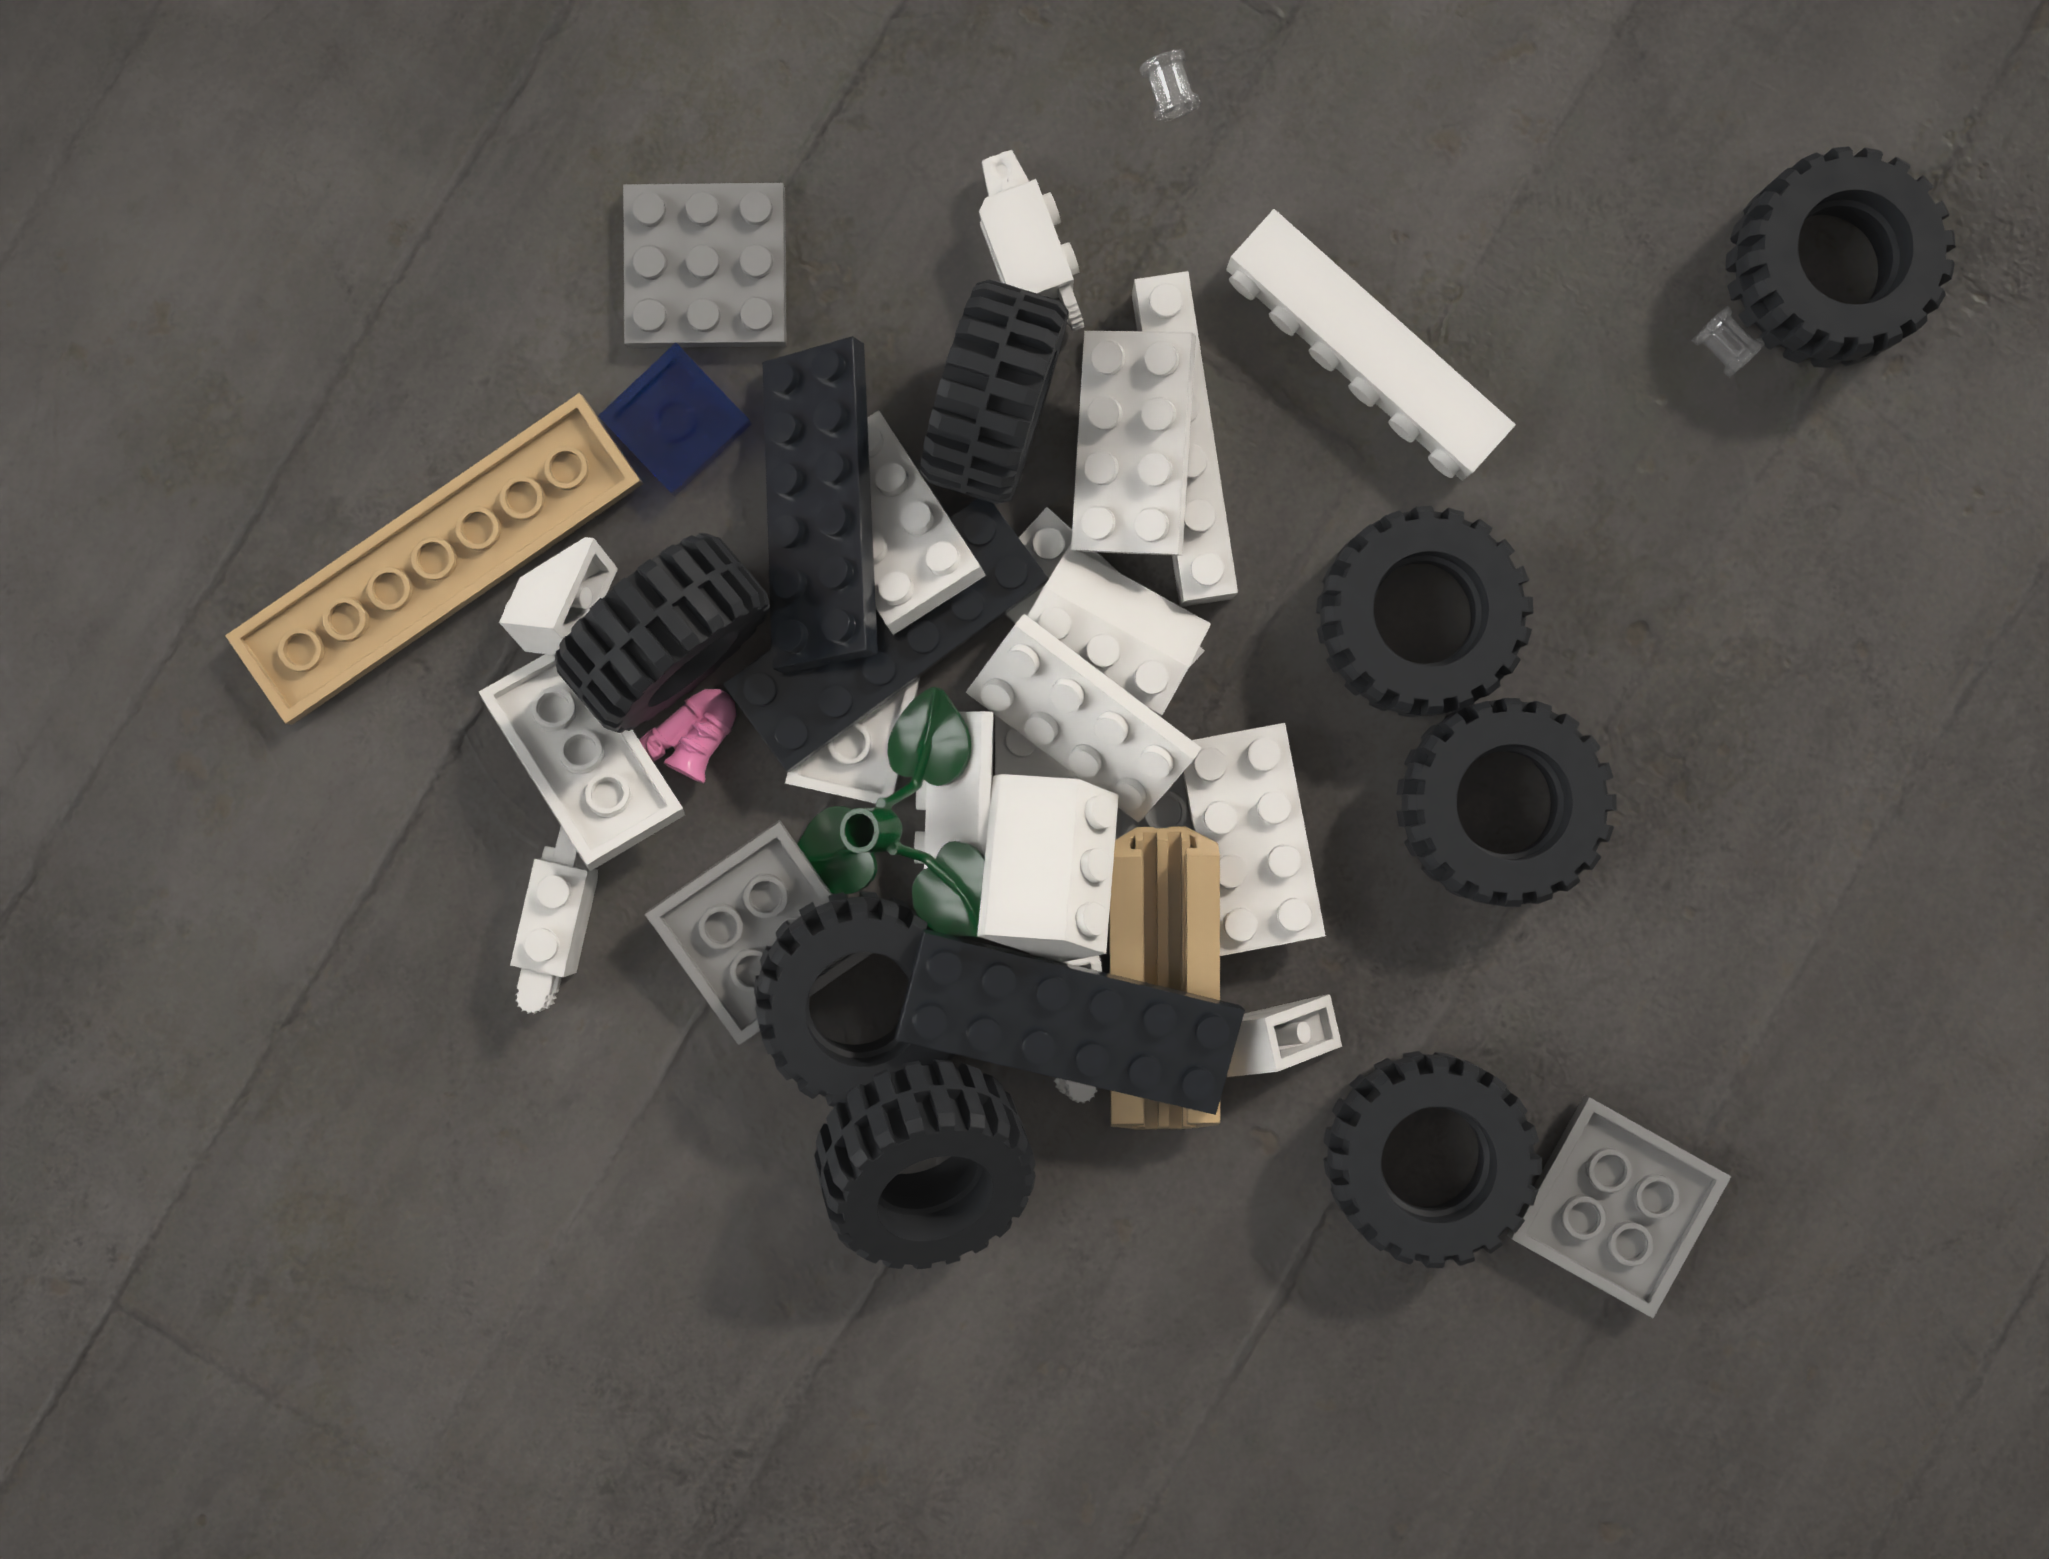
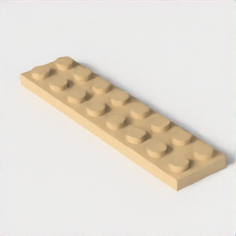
[225,393,643,725]

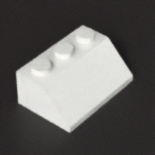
[1027,546,1211,717]
[914,711,995,869]
[977,774,1119,962]

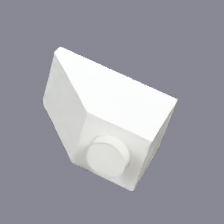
[499,537,618,655]
[1227,994,1342,1077]

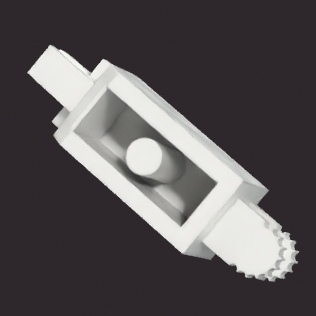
[979,150,1084,331]
[510,826,598,1014]

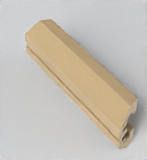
[1109,826,1220,1130]

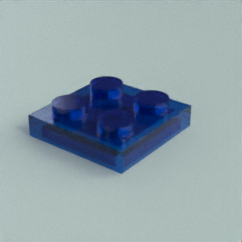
[598,343,752,496]

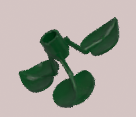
[797,687,985,937]

